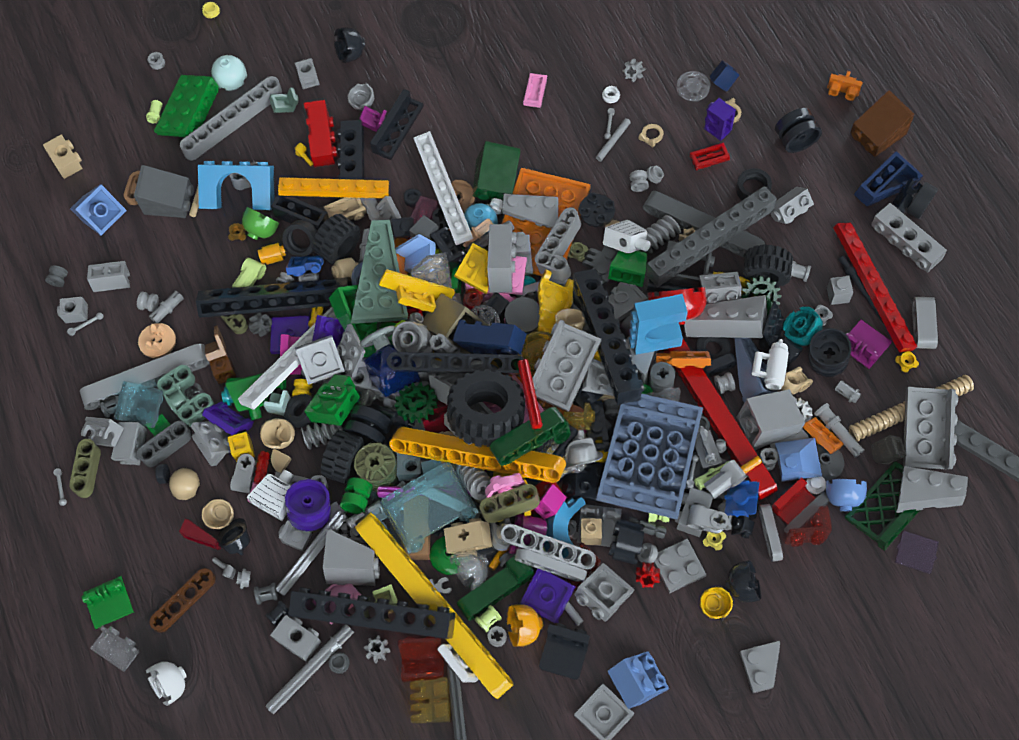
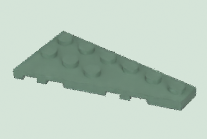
[350,220,408,324]

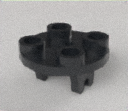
[578,192,615,227]

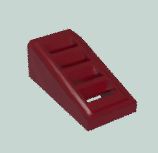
[179,519,221,550]

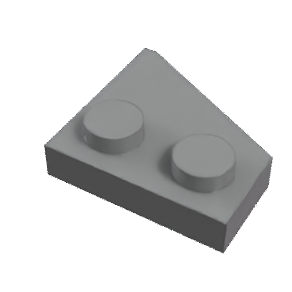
[740,641,780,694]

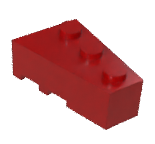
[304,100,338,167]

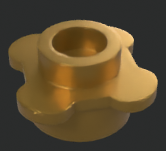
[228,223,246,241]

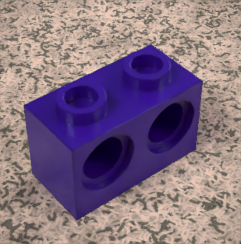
[704,98,736,141]

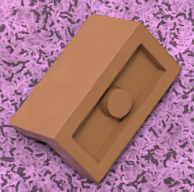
[205,325,226,361]

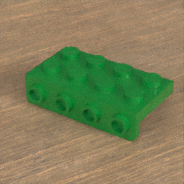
[154,75,219,137]

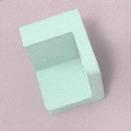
[263,390,291,416]

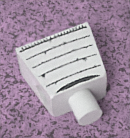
[603,220,650,253]
[247,470,294,521]

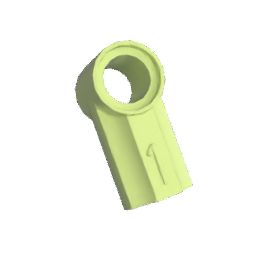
[232,258,266,288]

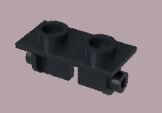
[731,500,759,539]

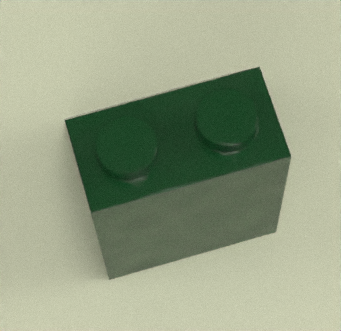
[473,141,520,201]

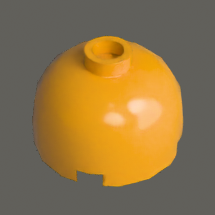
[507,604,543,647]

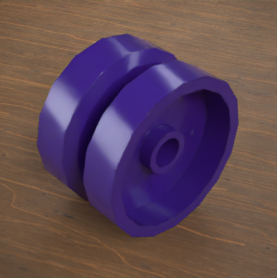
[285,479,331,532]

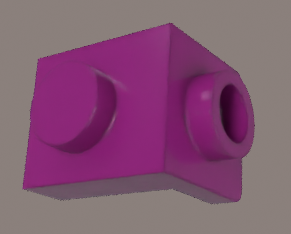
[359,106,387,132]

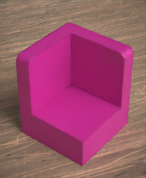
[534,484,567,520]

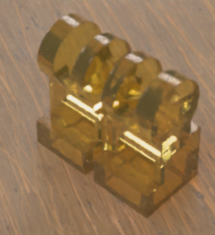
[410,677,451,723]

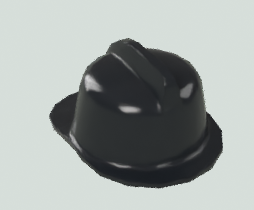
[218,518,250,556]

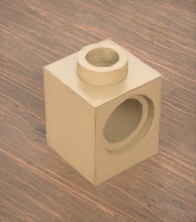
[581,518,602,545]

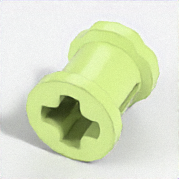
[475,605,502,633]

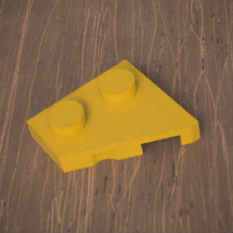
[454,243,488,294]

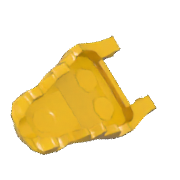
[537,269,573,338]

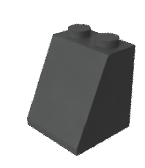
[134,165,194,218]

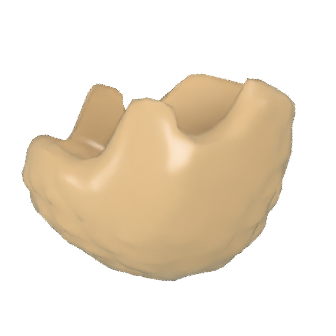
[260,418,295,449]

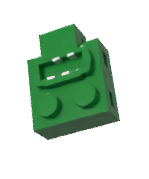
[304,374,360,426]

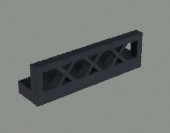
[370,89,424,160]

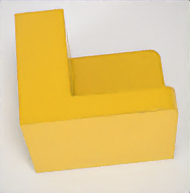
[227,432,255,462]

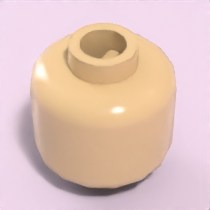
[332,258,359,282]

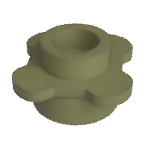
[568,242,588,262]

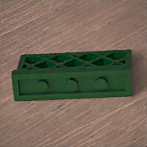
[845,461,920,551]

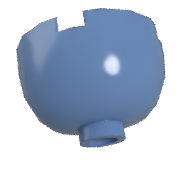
[826,479,867,511]

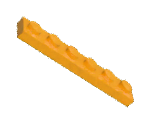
[278,177,389,198]

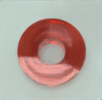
[464,288,483,307]

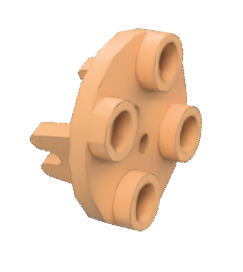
[138,323,176,358]

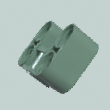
[157,365,215,427]

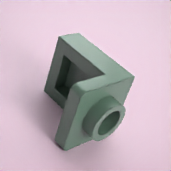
[269,88,299,113]

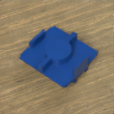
[724,480,759,517]

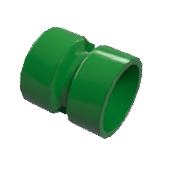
[340,477,373,515]

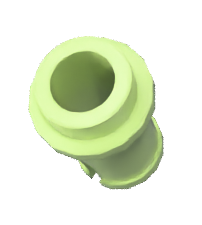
[146,100,162,124]

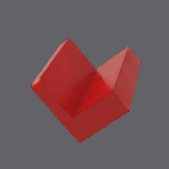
[772,478,816,525]

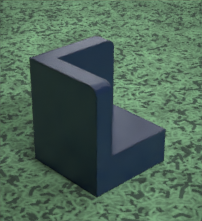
[709,60,740,91]

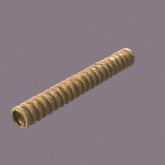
[849,375,974,442]

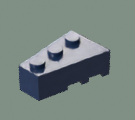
[453,320,527,355]

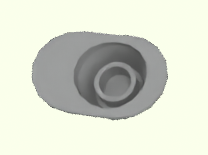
[563,437,603,469]

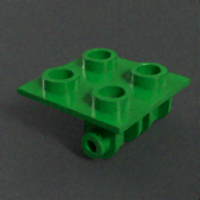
[81,576,134,629]

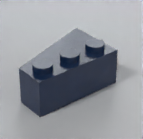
[854,151,923,207]

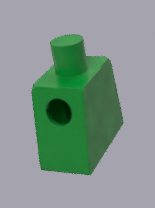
[608,250,647,287]
[225,373,269,420]

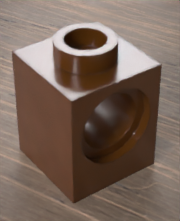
[209,353,237,385]

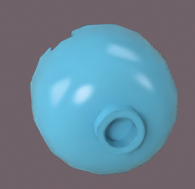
[464,203,498,234]

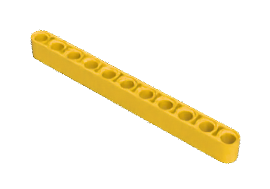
[355,512,514,699]

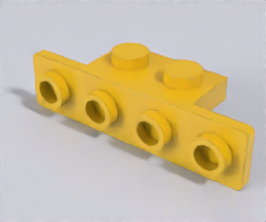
[379,269,455,313]

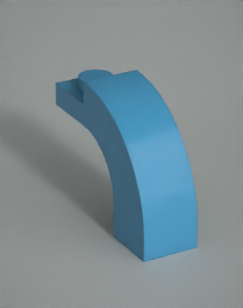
[544,497,586,558]

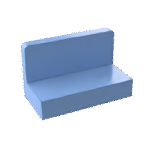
[395,234,436,273]

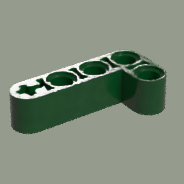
[489,407,571,466]
[457,555,534,621]

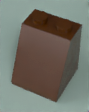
[850,90,915,157]

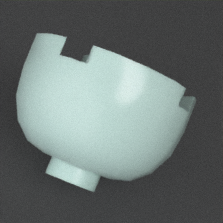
[211,55,247,91]

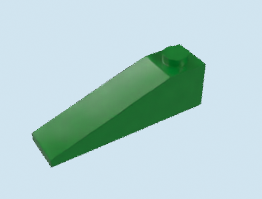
[329,285,380,358]

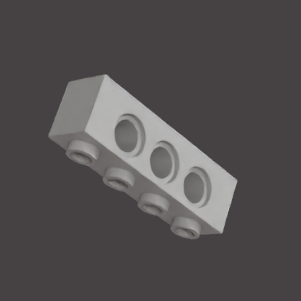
[872,203,947,273]

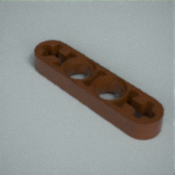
[149,568,216,633]

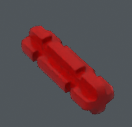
[254,451,270,484]

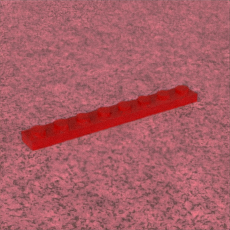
[833,223,918,352]

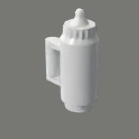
[752,339,789,391]

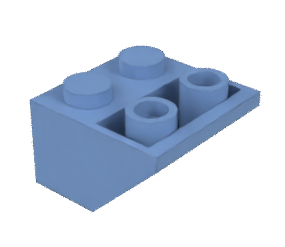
[608,651,669,709]

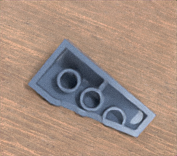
[735,338,777,403]

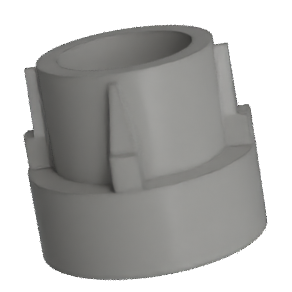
[392,321,431,353]

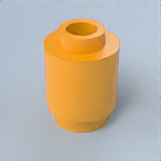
[258,243,286,265]

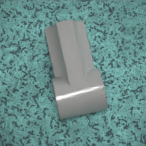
[704,460,747,499]

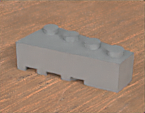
[684,295,767,338]

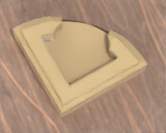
[271,449,292,473]

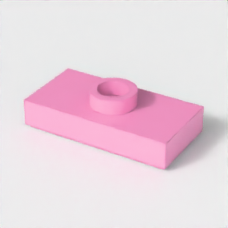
[523,73,547,108]

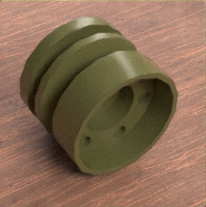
[354,443,398,493]

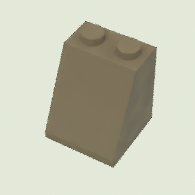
[422,293,489,354]

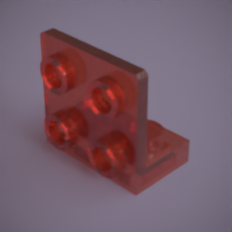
[785,506,832,547]

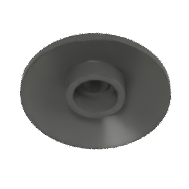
[816,444,844,481]

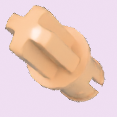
[463,218,493,248]

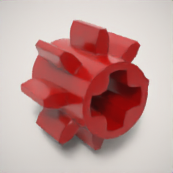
[636,562,660,588]

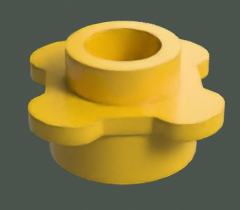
[895,351,919,372]

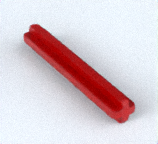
[518,359,543,430]

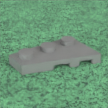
[503,194,558,230]
[608,282,648,322]
[582,359,627,396]

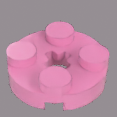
[485,473,525,503]

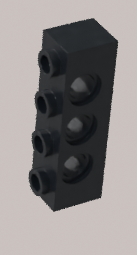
[337,120,364,180]

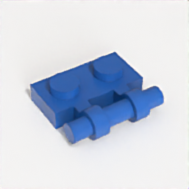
[286,255,324,276]

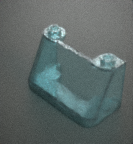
[380,462,479,554]

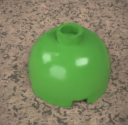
[242,207,279,240]

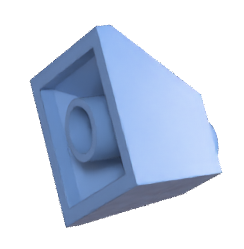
[70,184,127,235]
[775,438,822,482]

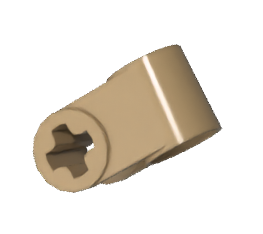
[777,367,813,395]

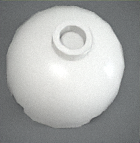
[146,662,186,706]

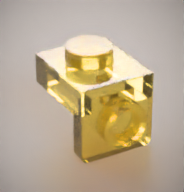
[563,403,595,430]

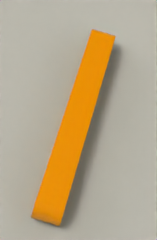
[389,427,566,483]

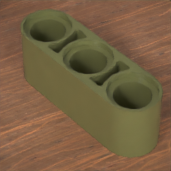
[70,439,101,498]
[479,484,540,523]

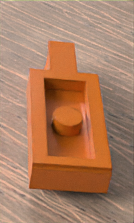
[656,351,711,368]

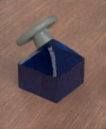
[360,326,420,397]

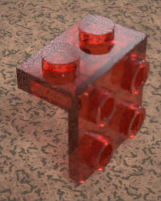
[398,636,444,682]

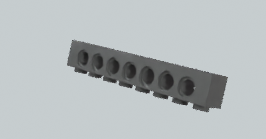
[646,186,777,288]

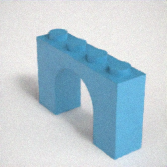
[198,161,274,210]
[628,294,687,355]

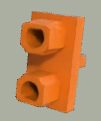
[827,71,863,101]

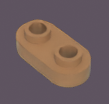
[124,171,140,205]

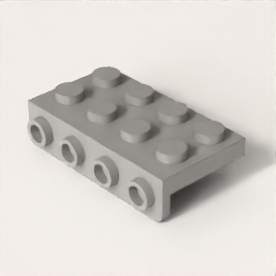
[532,320,601,412]
[903,387,958,470]

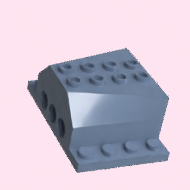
[597,394,703,520]

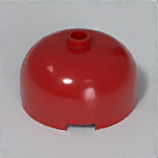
[647,287,707,325]

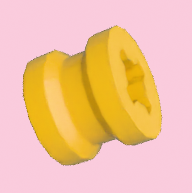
[292,379,313,397]

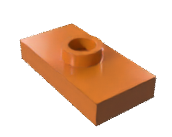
[803,417,843,454]

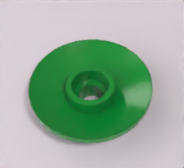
[430,536,470,575]

